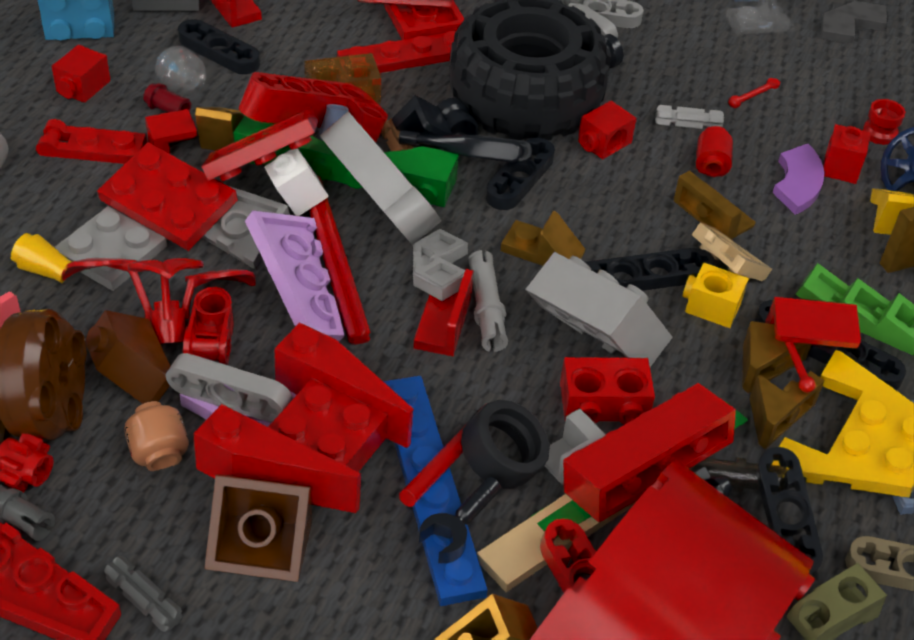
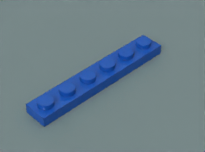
[383,376,487,606]

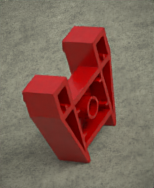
[193,322,413,513]

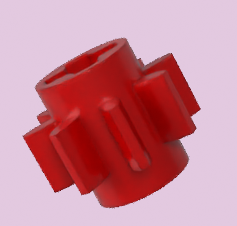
[0,434,54,493]

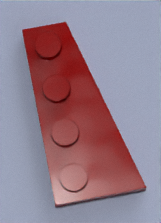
[0,522,121,640]

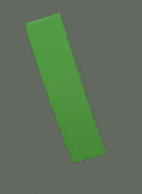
[795,263,914,356]

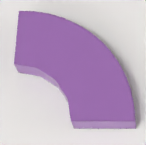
[773,144,824,215]

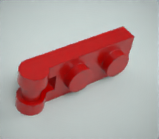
[36,119,147,164]

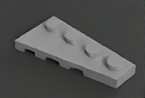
[202,186,290,269]

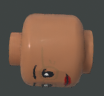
[124,401,189,471]

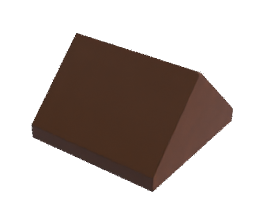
[204,474,312,582]

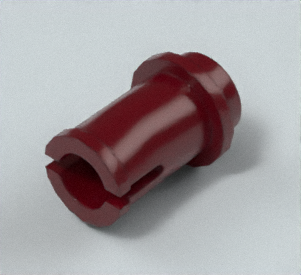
[143,83,191,113]

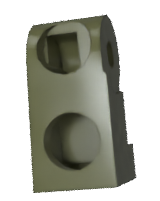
[787,563,887,640]

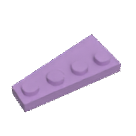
[245,210,345,342]

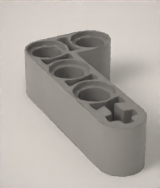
[319,112,442,246]

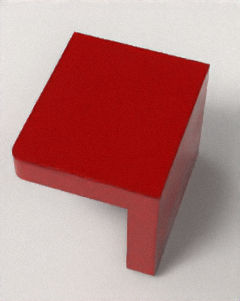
[145,109,197,154]

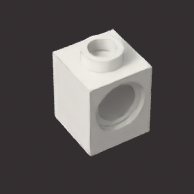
[264,148,329,216]

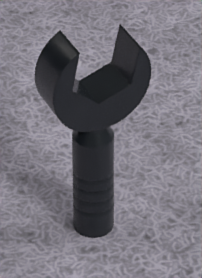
[419,477,501,563]

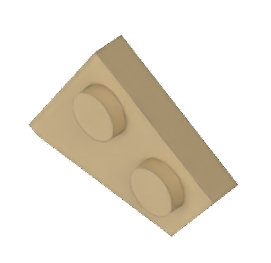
[692,222,772,281]

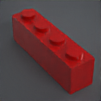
[563,383,736,523]

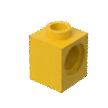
[682,263,749,328]

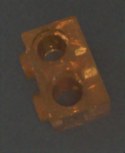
[304,53,381,104]

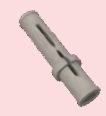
[468,250,508,352]

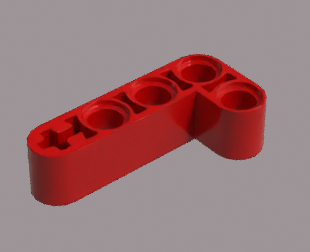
[239,72,388,143]

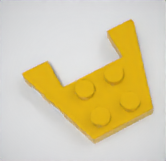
[768,350,914,498]

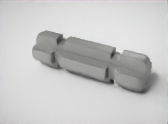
[655,105,724,129]

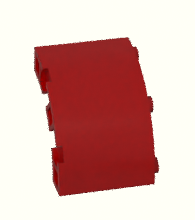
[530,459,815,640]

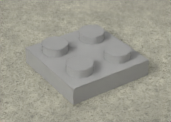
[54,206,167,291]

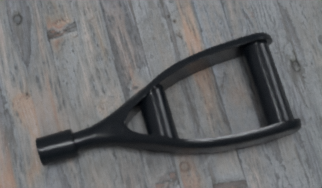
[399,130,532,162]

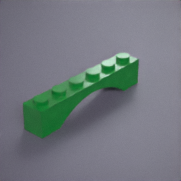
[234,115,459,207]

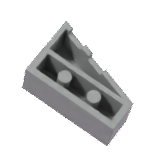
[525,252,673,367]

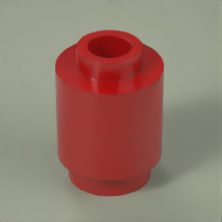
[696,126,733,177]

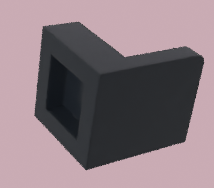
[392,95,453,150]

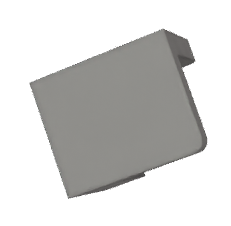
[544,409,605,485]

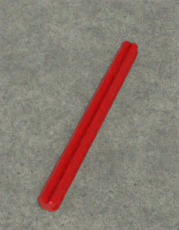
[308,175,370,345]

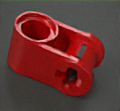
[183,287,234,365]

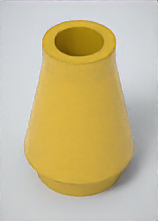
[11,233,72,283]

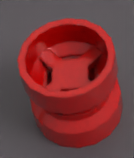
[863,99,906,145]

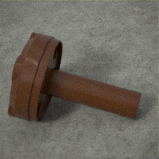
[0,309,87,440]

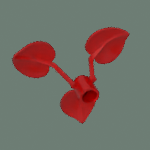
[62,258,256,344]

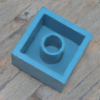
[38,0,114,40]

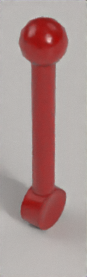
[728,78,780,108]
[783,341,816,393]

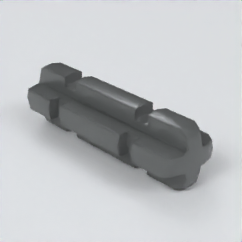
[104,556,183,632]

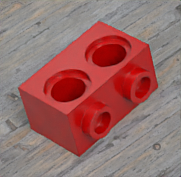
[560,357,655,425]

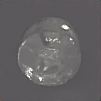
[155,46,207,96]

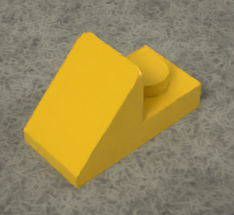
[870,188,914,235]

